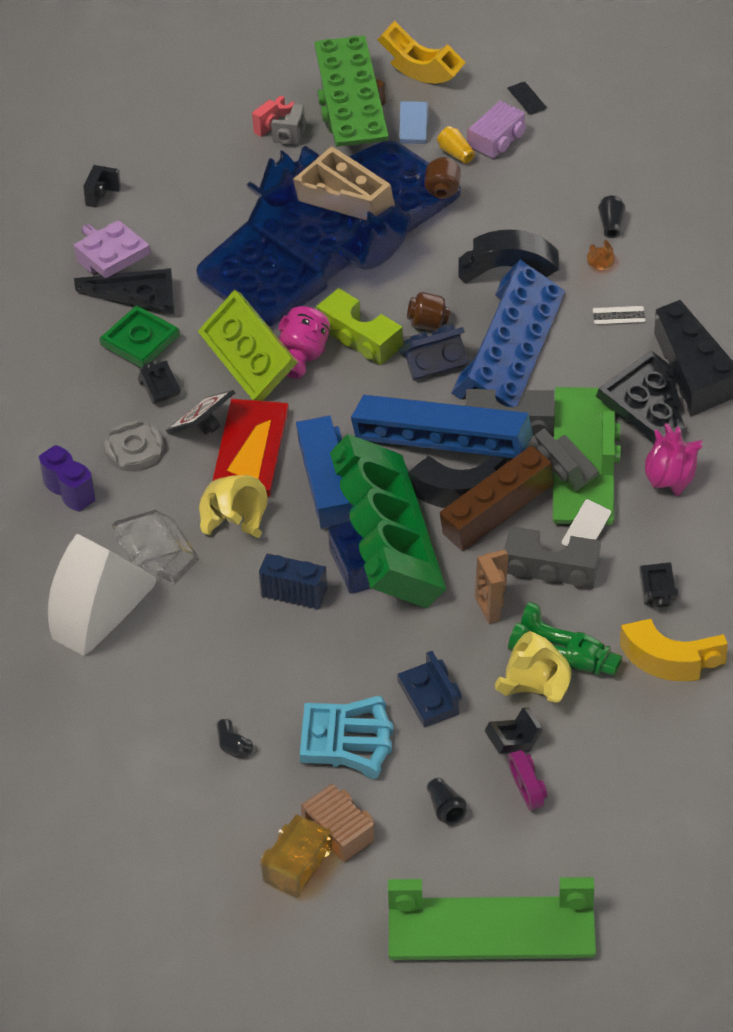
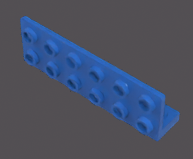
[451,260,565,407]

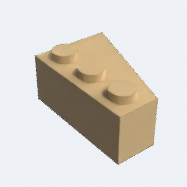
[293,146,395,223]

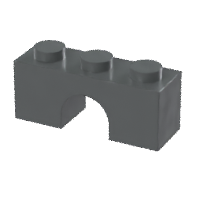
[465,389,554,436]
[504,526,601,588]

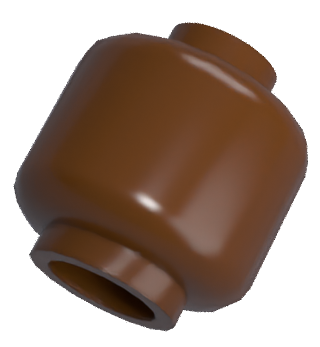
[424,157,461,199]
[407,292,450,332]

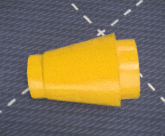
[437,126,475,164]

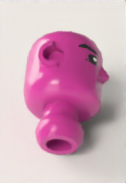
[278,306,330,379]

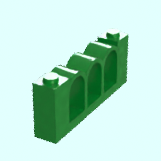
[330,434,446,608]

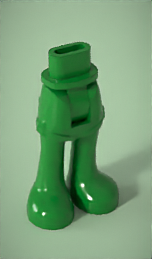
[508,602,623,676]

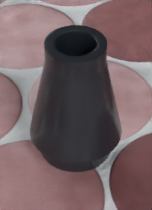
[598,195,625,238]
[427,778,467,825]

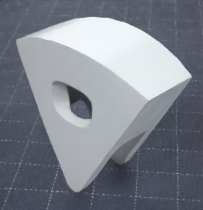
[48,534,156,656]

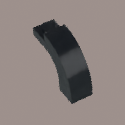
[458,229,559,284]
[408,455,513,508]

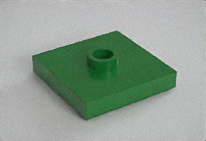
[99,305,180,368]

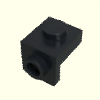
[639,562,679,608]
[484,707,543,754]

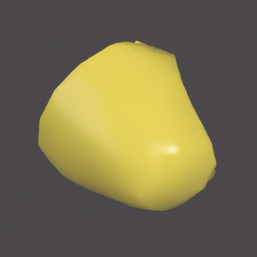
[199,475,268,538]
[494,631,571,703]

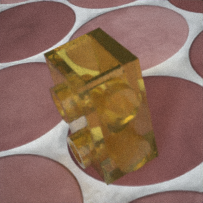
[260,814,332,899]

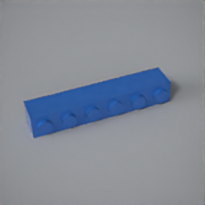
[351,395,533,458]

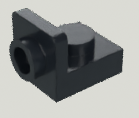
[83,165,121,208]
[137,360,181,404]

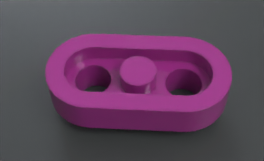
[507,750,548,811]

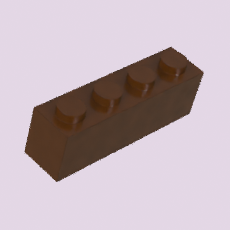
[439,445,554,551]

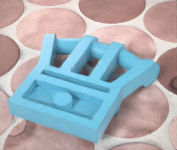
[299,696,394,779]

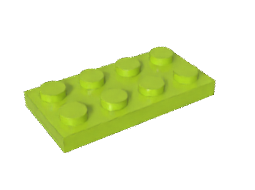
[197,290,298,401]

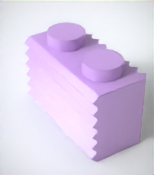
[467,100,526,159]

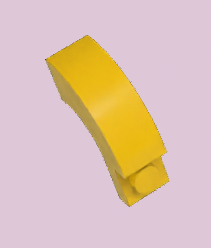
[377,21,466,84]
[620,619,728,682]

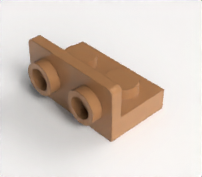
[475,549,509,624]

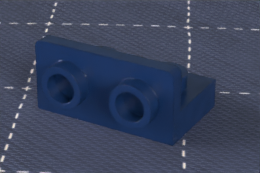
[397,650,462,728]

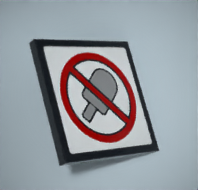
[165,390,236,435]

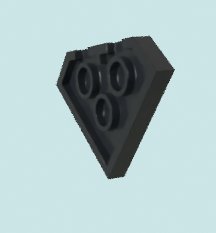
[596,350,684,442]

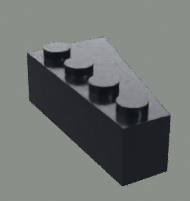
[654,299,733,417]

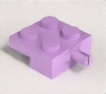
[73,220,151,279]

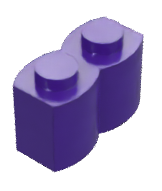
[38,445,96,512]

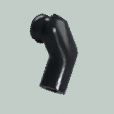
[217,719,253,756]

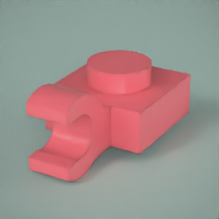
[252,96,295,137]

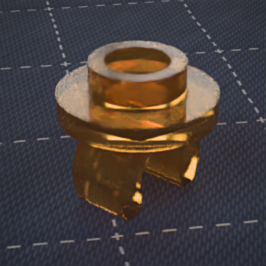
[587,240,615,270]

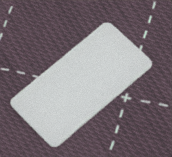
[562,499,611,546]

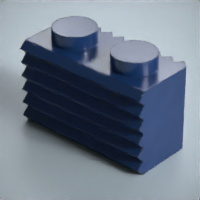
[258,553,328,610]

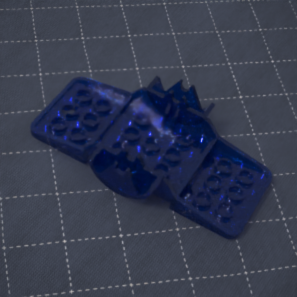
[196,140,461,326]

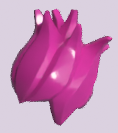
[645,423,703,496]

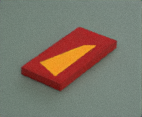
[212,398,289,497]

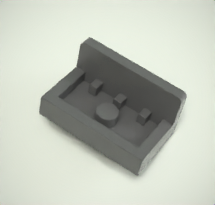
[535,428,599,491]

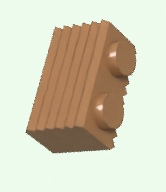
[301,783,375,862]

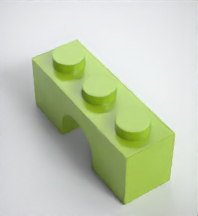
[316,288,403,365]

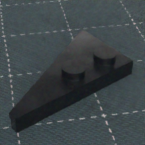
[74,268,174,314]

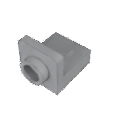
[271,104,306,146]

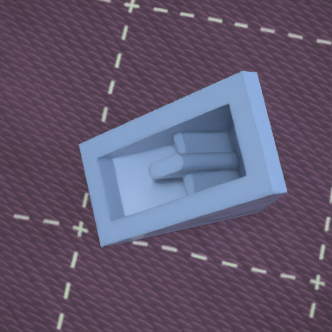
[399,101,429,144]

